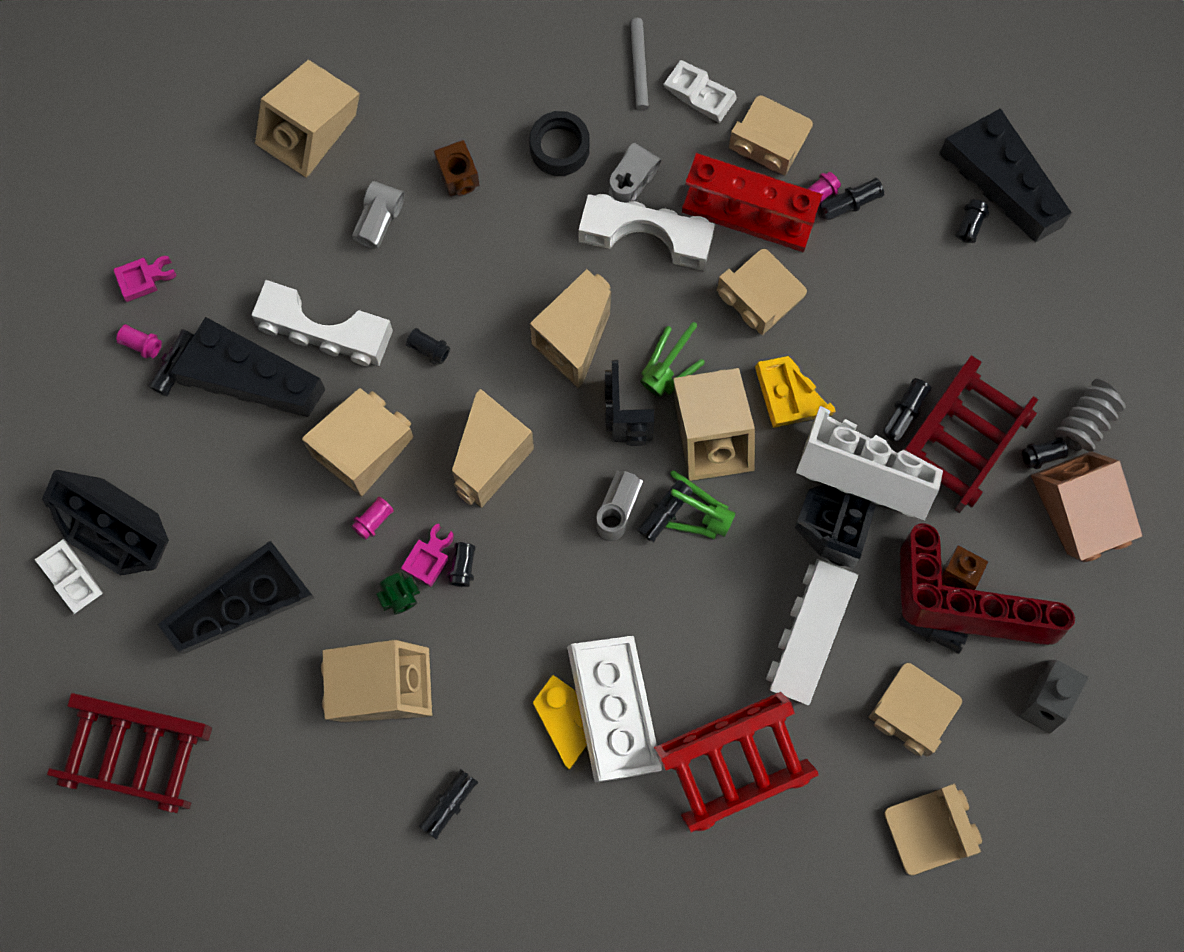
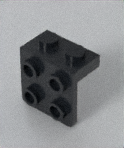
[605,360,654,446]

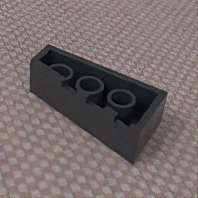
[939,108,1072,242]
[170,317,325,417]
[157,540,314,654]

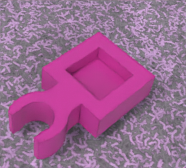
[113,256,176,302]
[401,524,454,587]

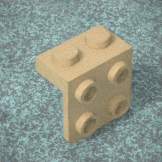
[729,96,813,176]
[717,249,807,335]
[869,663,962,757]
[884,784,982,875]

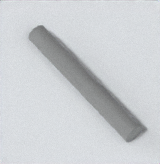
[630,18,649,110]

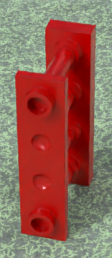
[682,153,823,252]
[654,692,819,832]

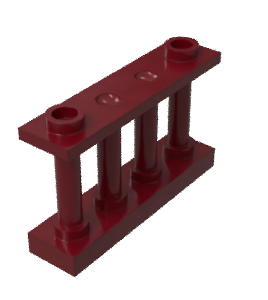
[905,355,1039,513]
[47,693,212,814]

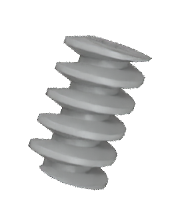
[1055,379,1126,452]

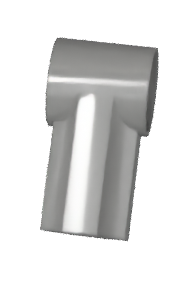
[352,181,405,249]
[596,471,643,541]

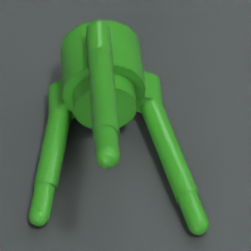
[640,322,705,397]
[666,470,736,540]

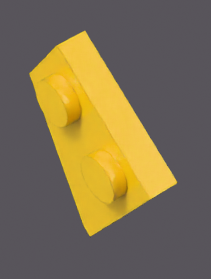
[755,356,836,428]
[533,675,587,770]

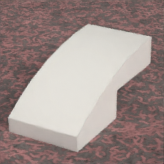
[664,60,737,123]
[35,539,103,614]

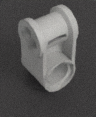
[608,143,662,203]

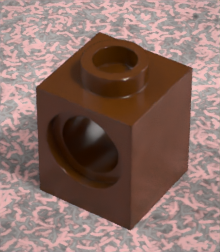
[434,140,480,197]
[942,545,989,590]

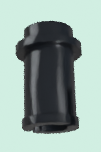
[956,199,990,243]
[406,328,450,364]
[1022,437,1068,470]
[447,542,476,587]

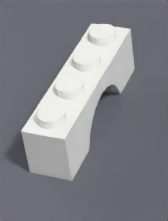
[579,194,715,271]
[251,280,393,366]

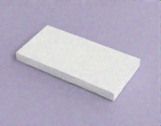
[567,636,662,783]

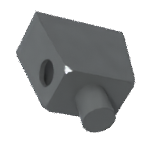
[1019,660,1088,734]

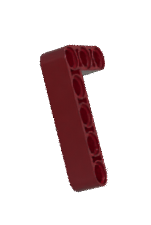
[900,523,1075,645]

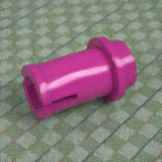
[807,171,841,203]
[116,324,162,359]
[351,496,394,540]

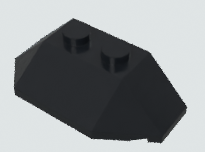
[42,470,169,576]
[795,484,876,569]

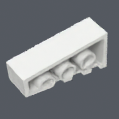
[796,406,943,521]
[766,559,858,705]

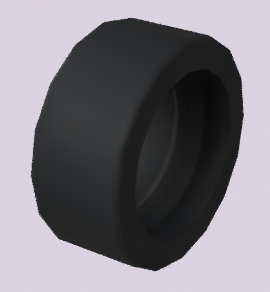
[529,111,590,176]

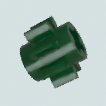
[376,572,420,615]

